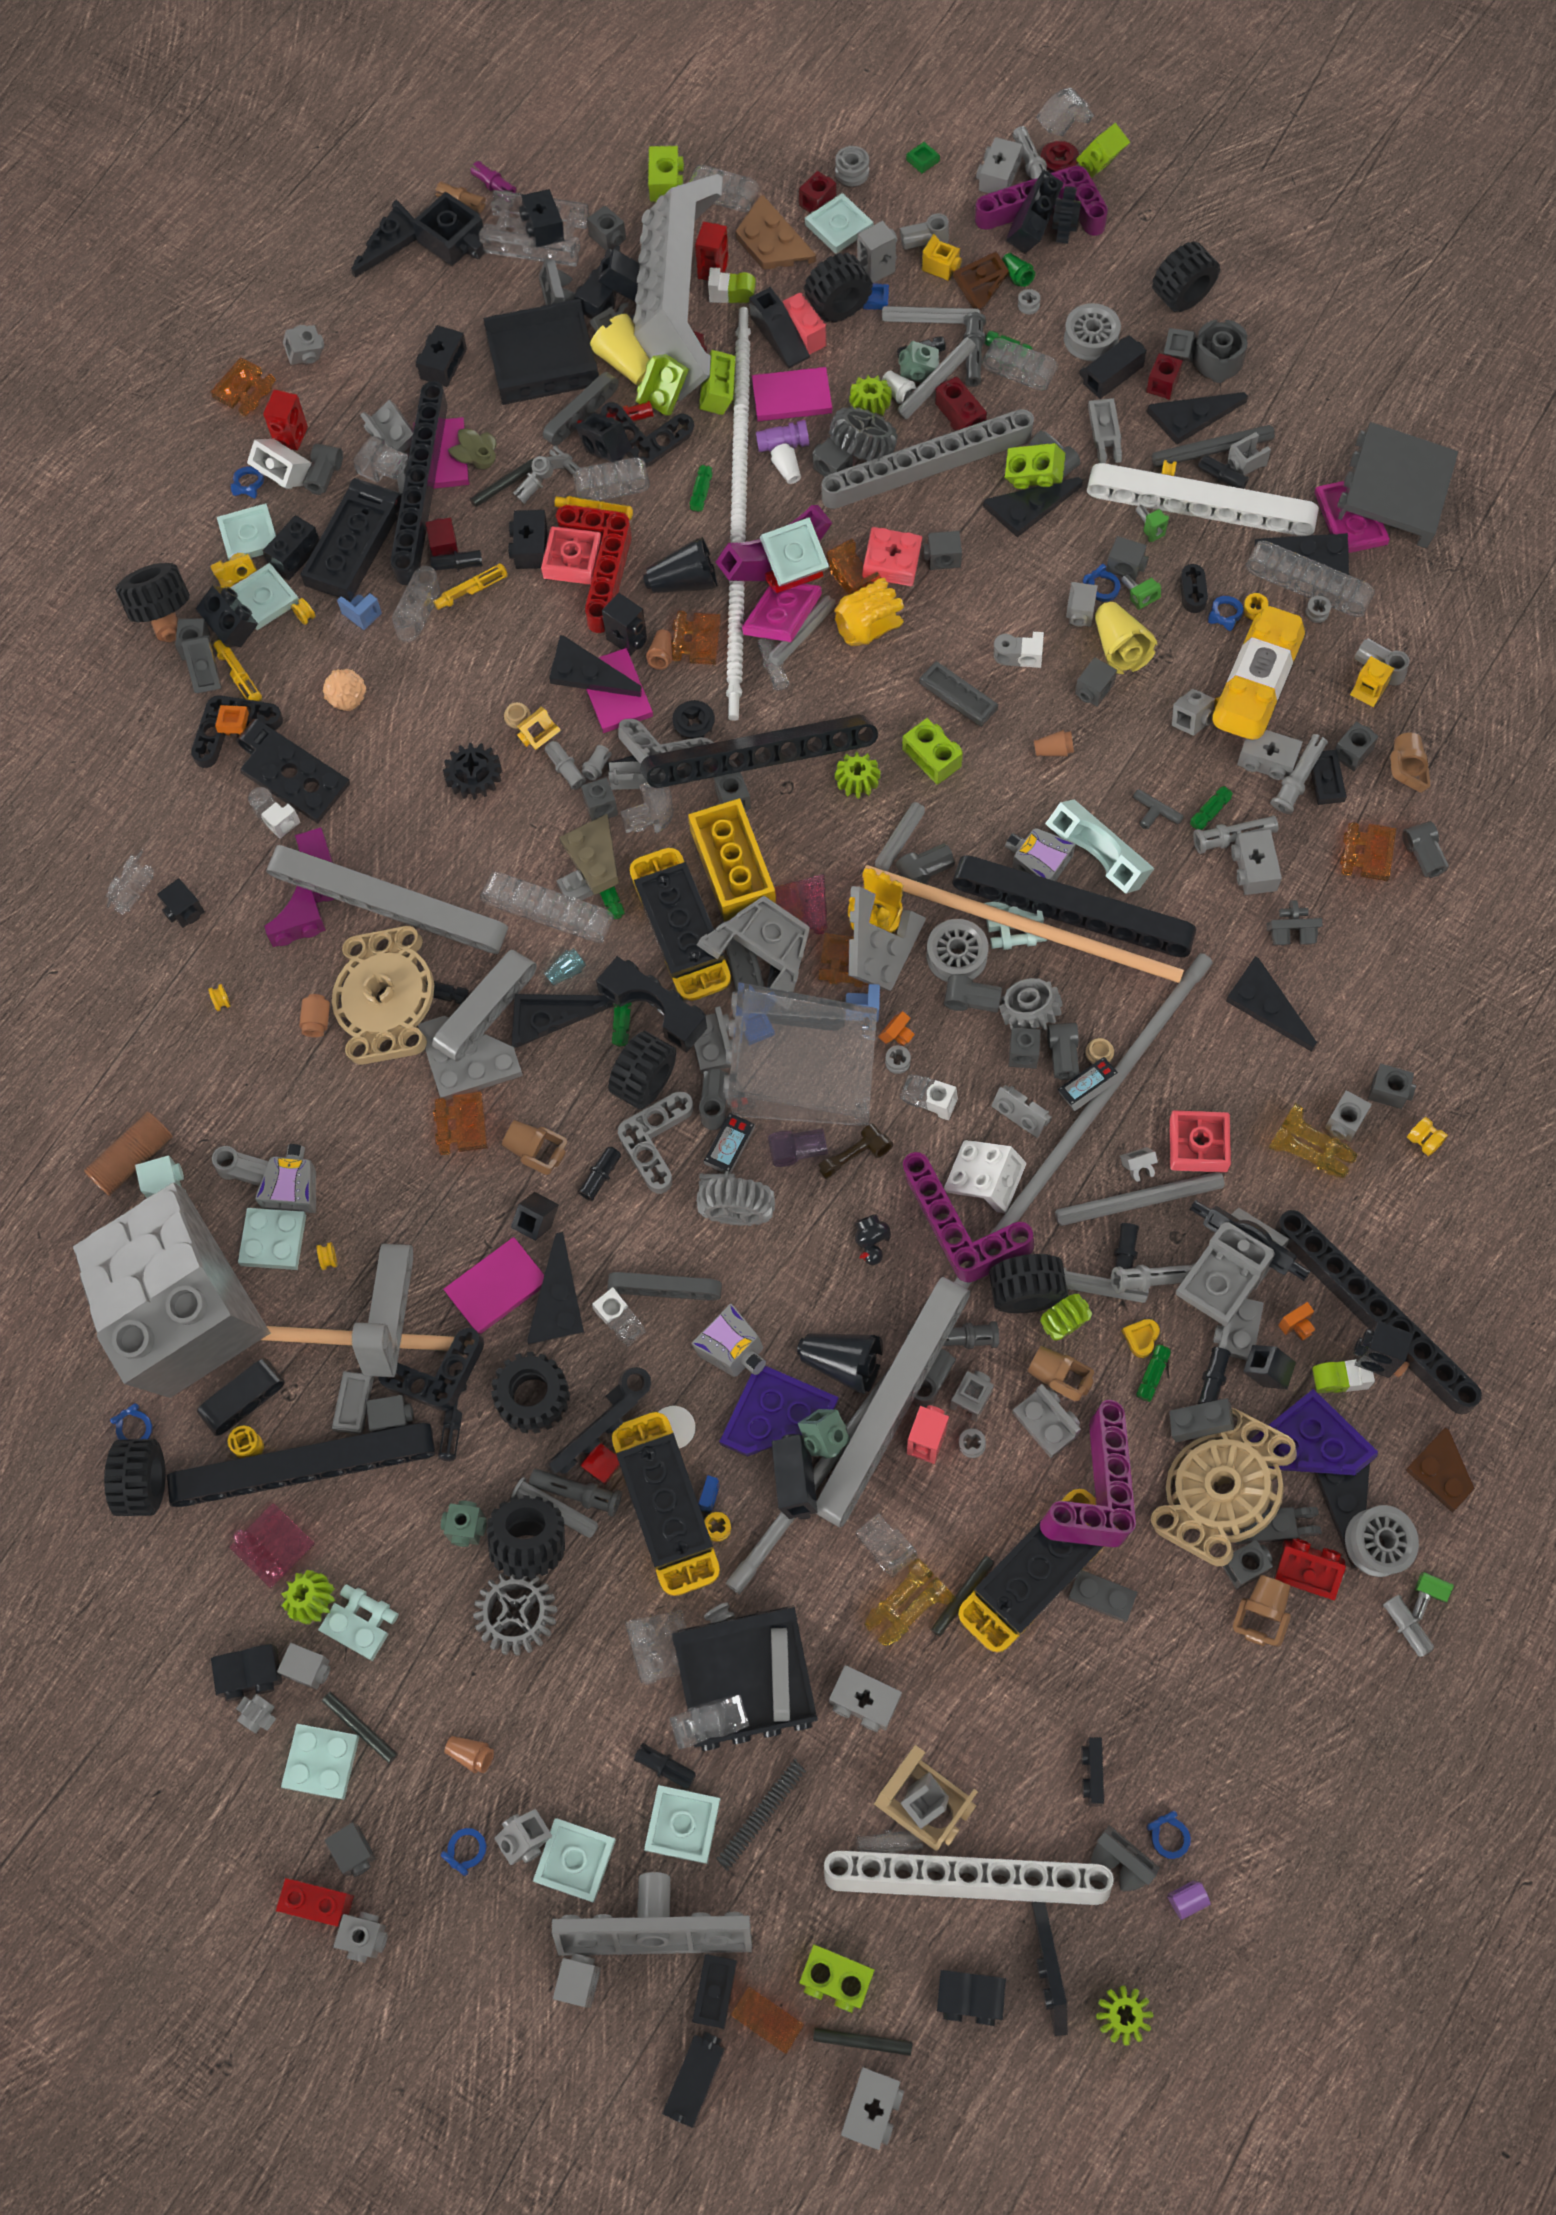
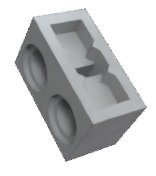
[553,1953,601,2008]

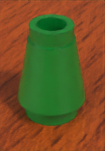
[1002,253,1035,287]

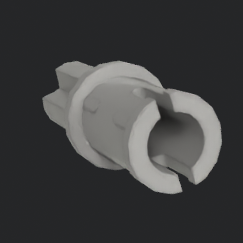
[545,741,586,790]
[1383,1595,1434,1657]

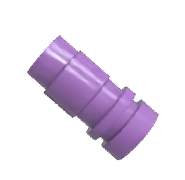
[756,420,810,453]

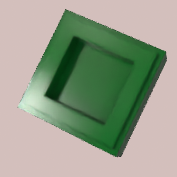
[906,142,940,174]

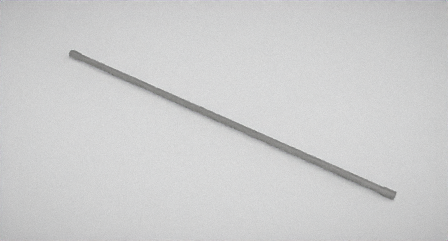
[725,953,1213,1594]

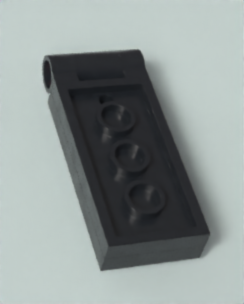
[300,478,402,602]

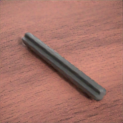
[1152,425,1275,468]

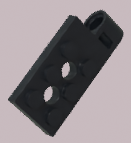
[236,719,350,824]
[545,1367,651,1474]

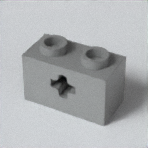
[976,137,1023,193]
[857,221,897,283]
[1237,730,1303,780]
[1231,830,1282,895]
[829,1665,902,1732]
[841,2067,904,2150]

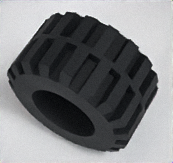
[1152,241,1220,312]
[804,253,873,323]
[115,563,190,622]
[608,1031,676,1110]
[989,1254,1068,1314]
[491,1352,570,1434]
[104,1439,166,1516]
[487,1495,565,1579]

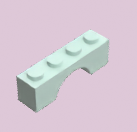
[1046,799,1155,894]
[135,1155,187,1198]

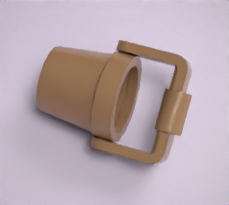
[1391,733,1430,793]
[502,1120,567,1175]
[1027,1346,1094,1401]
[1233,1575,1291,1647]

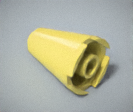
[590,314,650,386]
[1095,602,1157,674]

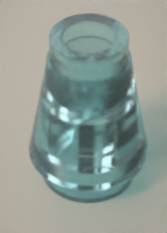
[544,948,587,986]

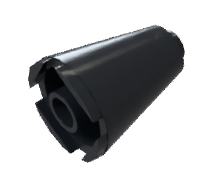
[643,537,718,593]
[797,1333,883,1394]

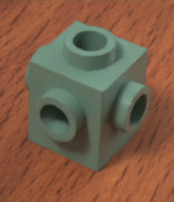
[898,341,939,383]
[798,1409,850,1459]
[441,1500,487,1547]

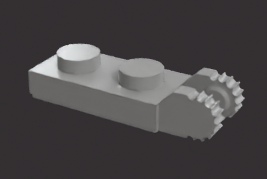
[1088,398,1122,464]

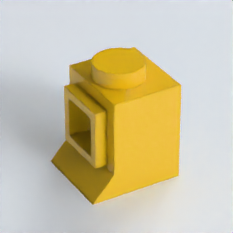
[922,234,962,281]
[1350,656,1395,707]
[517,706,561,750]

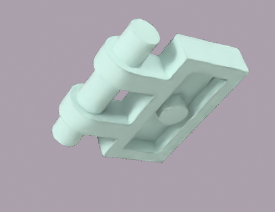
[984,901,1047,950]
[318,1584,399,1662]

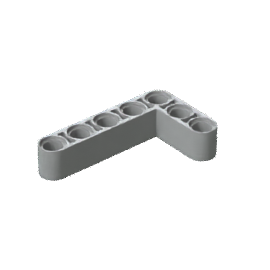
[352,1244,413,1377]

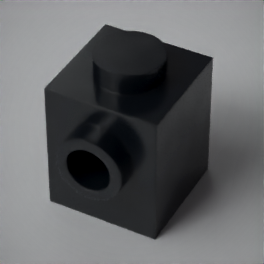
[157,878,205,928]
[511,1192,559,1241]
[1243,1345,1296,1390]

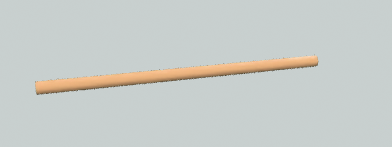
[862,865,1184,983]
[261,1326,475,1351]

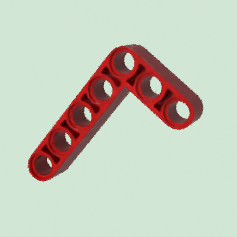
[556,505,632,633]

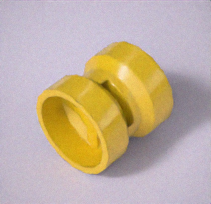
[1407,1117,1448,1157]
[228,1426,264,1459]

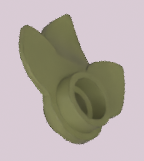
[448,428,497,469]

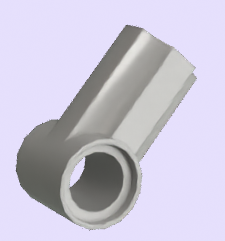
[900,213,949,250]
[1354,639,1410,685]
[212,1146,269,1186]

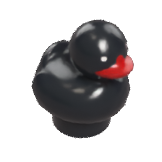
[855,1214,891,1265]

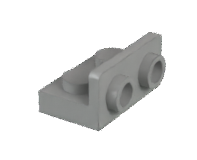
[360,400,414,456]
[694,1006,738,1074]
[1213,1299,1264,1360]
[1012,1384,1081,1458]

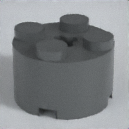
[1193,320,1248,383]

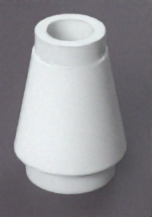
[882,371,917,404]
[771,443,801,484]

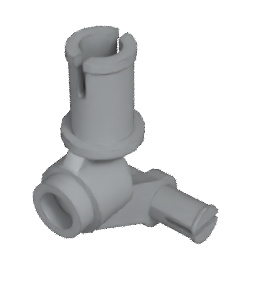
[512,446,581,504]

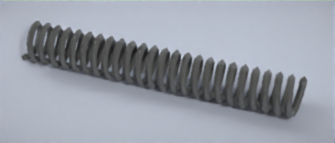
[717,1758,806,1871]

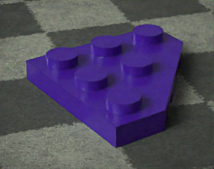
[719,1366,839,1457]
[1249,1389,1378,1475]

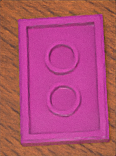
[752,367,832,422]
[413,417,469,489]
[1314,481,1390,553]
[742,584,822,642]
[586,648,653,733]
[443,1237,544,1334]

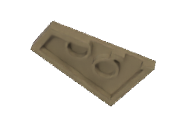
[559,814,619,895]

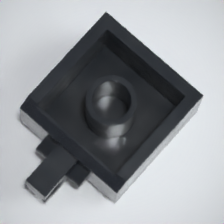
[412,191,485,266]

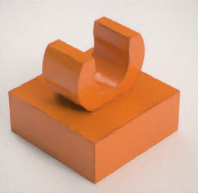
[215,705,249,736]
[878,1011,915,1046]
[1278,1302,1315,1341]

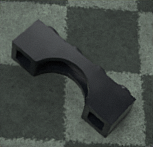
[596,956,707,1053]

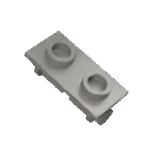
[609,762,664,790]
[991,1085,1052,1138]

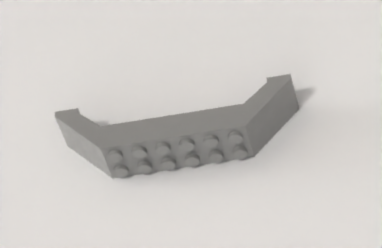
[633,174,723,401]

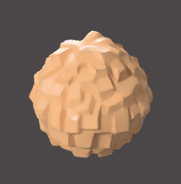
[323,669,366,711]

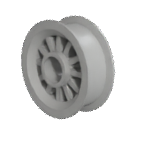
[1064,303,1121,361]
[926,919,989,982]
[1345,1505,1419,1577]

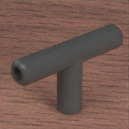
[1133,789,1184,829]

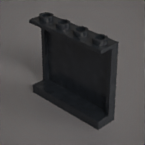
[483,299,599,405]
[672,1605,818,1751]

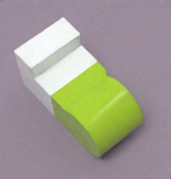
[708,268,756,303]
[1312,1359,1375,1393]

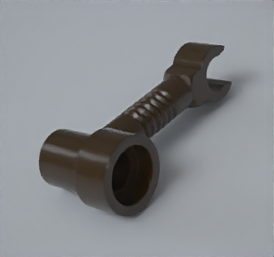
[818,1123,893,1179]

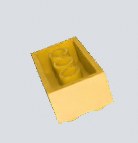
[688,798,776,922]

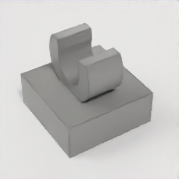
[556,870,594,906]
[1120,1147,1158,1182]

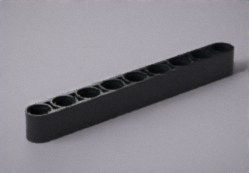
[391,381,448,585]
[640,715,878,788]
[952,855,1196,958]
[1275,1210,1482,1415]
[167,1423,435,1507]

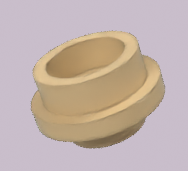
[504,702,531,729]
[1085,1038,1114,1064]

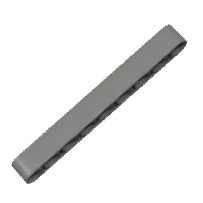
[822,409,1034,509]
[266,845,508,954]
[815,1277,970,1528]

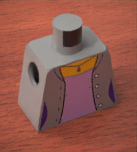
[1005,828,1075,881]
[255,1144,316,1213]
[692,1303,766,1377]

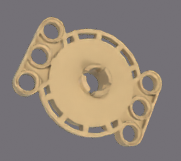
[332,926,434,1065]
[1151,1408,1297,1566]

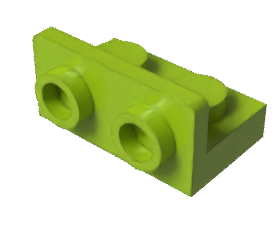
[635,354,689,416]

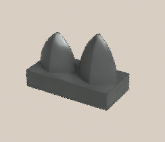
[539,259,575,305]
[1091,1825,1160,1891]

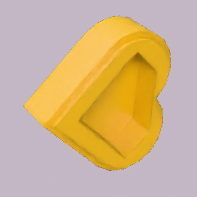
[1122,1319,1160,1358]

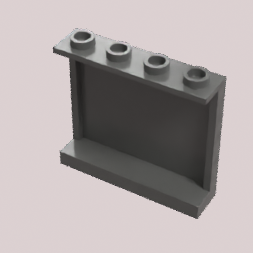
[1337,422,1459,549]

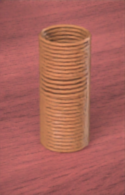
[84,1112,173,1196]

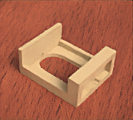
[874,1745,978,1852]

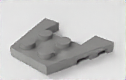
[849,886,926,991]
[697,896,810,1007]

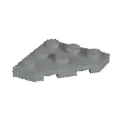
[418,1016,523,1102]

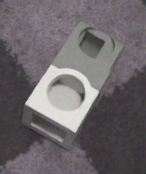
[993,632,1044,668]

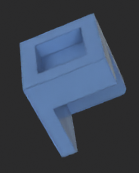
[337,593,382,630]
[845,984,880,1022]

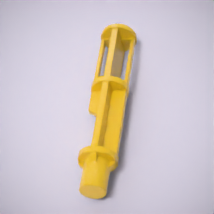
[554,496,633,520]
[433,563,508,610]
[213,640,262,702]

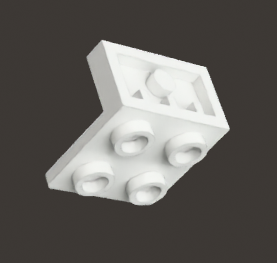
[944,1140,1027,1213]

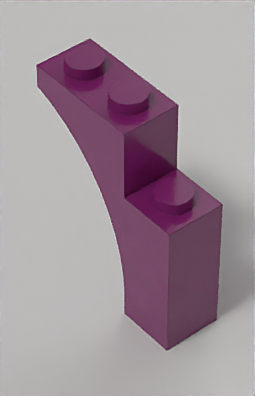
[715,505,833,581]
[264,827,334,947]

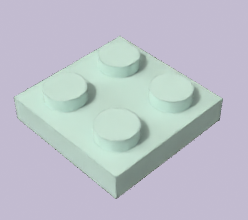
[805,193,874,254]
[217,503,276,561]
[760,518,829,587]
[231,563,299,630]
[238,1208,306,1270]
[281,1724,359,1800]
[644,1785,721,1864]
[533,1818,616,1903]

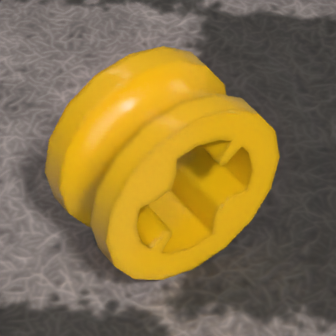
[1161,460,1177,476]
[1243,593,1268,620]
[291,598,316,625]
[208,984,231,1012]
[317,1242,338,1270]
[704,1512,731,1542]

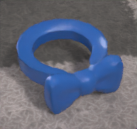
[231,466,264,499]
[1083,564,1120,602]
[1208,596,1244,631]
[110,1403,153,1440]
[1146,1811,1191,1859]
[440,1828,487,1876]

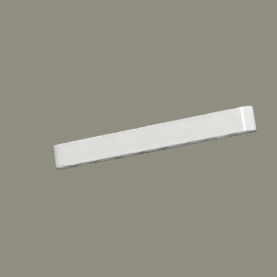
[1087,463,1319,536]
[824,1851,1114,1905]

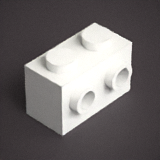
[247,439,312,489]

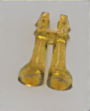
[1268,1103,1358,1179]
[864,1556,955,1647]

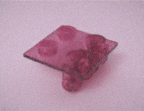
[774,874,828,935]
[229,1503,315,1589]

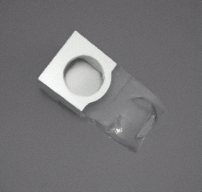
[248,787,301,839]
[899,1074,958,1121]
[592,1287,646,1347]

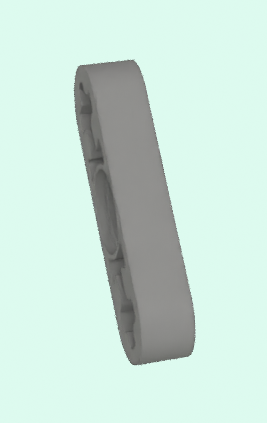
[771,1627,790,1722]

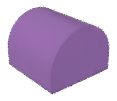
[1167,1881,1210,1920]

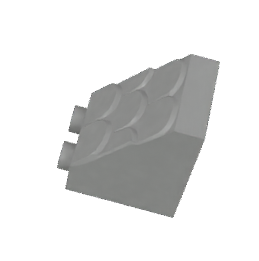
[73,1182,271,1398]

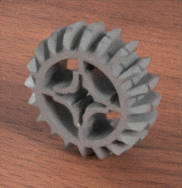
[696,1177,775,1226]
[473,1573,557,1656]

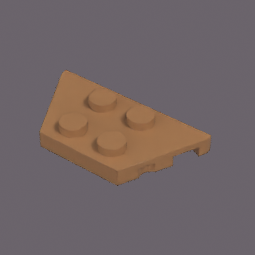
[735,195,816,270]

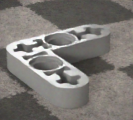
[618,719,714,771]
[618,1092,694,1194]

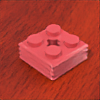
[541,526,602,585]
[862,527,922,586]
[1170,1110,1231,1172]

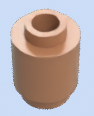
[151,612,178,642]
[299,994,330,1038]

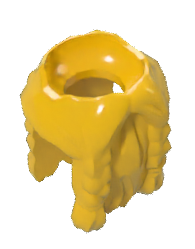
[834,578,904,646]
[848,868,904,933]

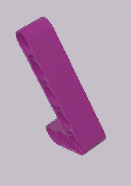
[975,166,1108,236]
[903,1152,1035,1283]
[1040,1400,1136,1547]

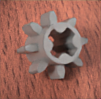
[236,1694,276,1733]

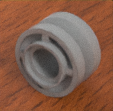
[835,146,869,186]

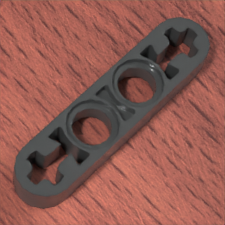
[543,372,619,446]
[607,1272,722,1301]

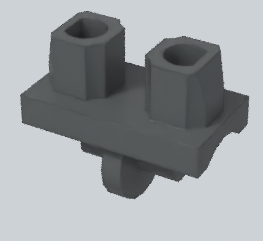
[1266,900,1323,946]

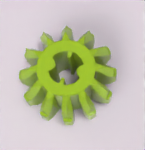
[849,374,892,416]
[835,751,881,799]
[1040,1294,1092,1340]
[281,1570,335,1625]
[1096,1986,1153,2046]

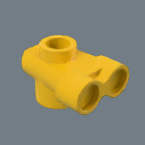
[210,553,257,588]

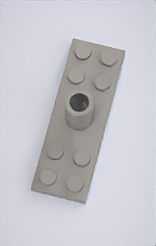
[552,1872,752,1956]

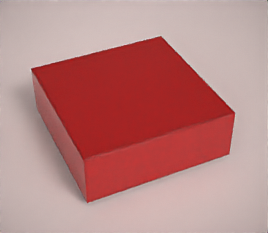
[581,1443,620,1485]

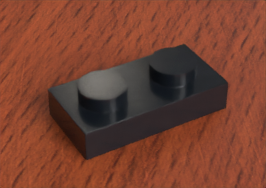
[1311,750,1347,805]
[1081,1737,1104,1807]
[692,1954,737,2029]

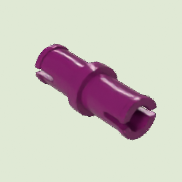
[470,161,517,201]

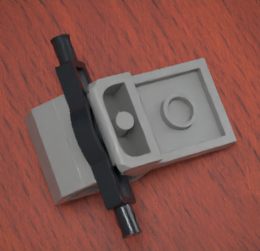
[1175,1200,1311,1327]

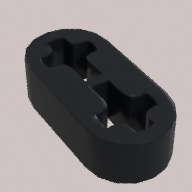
[1180,564,1208,613]

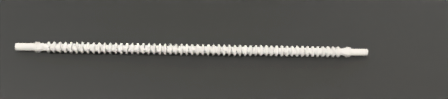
[726,307,751,721]

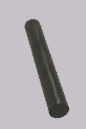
[470,458,533,507]
[930,1555,995,1637]
[322,1692,398,1764]
[813,2028,913,2056]

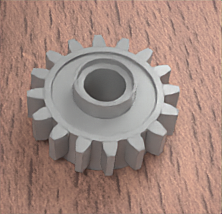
[999,978,1063,1030]

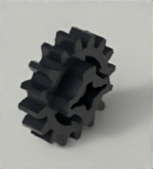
[1052,186,1081,244]
[443,742,503,800]

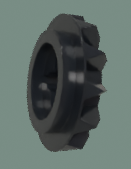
[672,700,715,739]

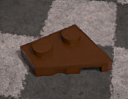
[953,251,1009,312]
[1406,1427,1475,1513]

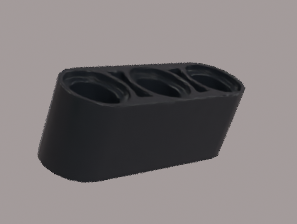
[197,1358,285,1436]

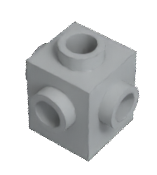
[283,325,324,365]
[1172,689,1215,736]
[494,1809,552,1865]
[333,1911,388,1963]

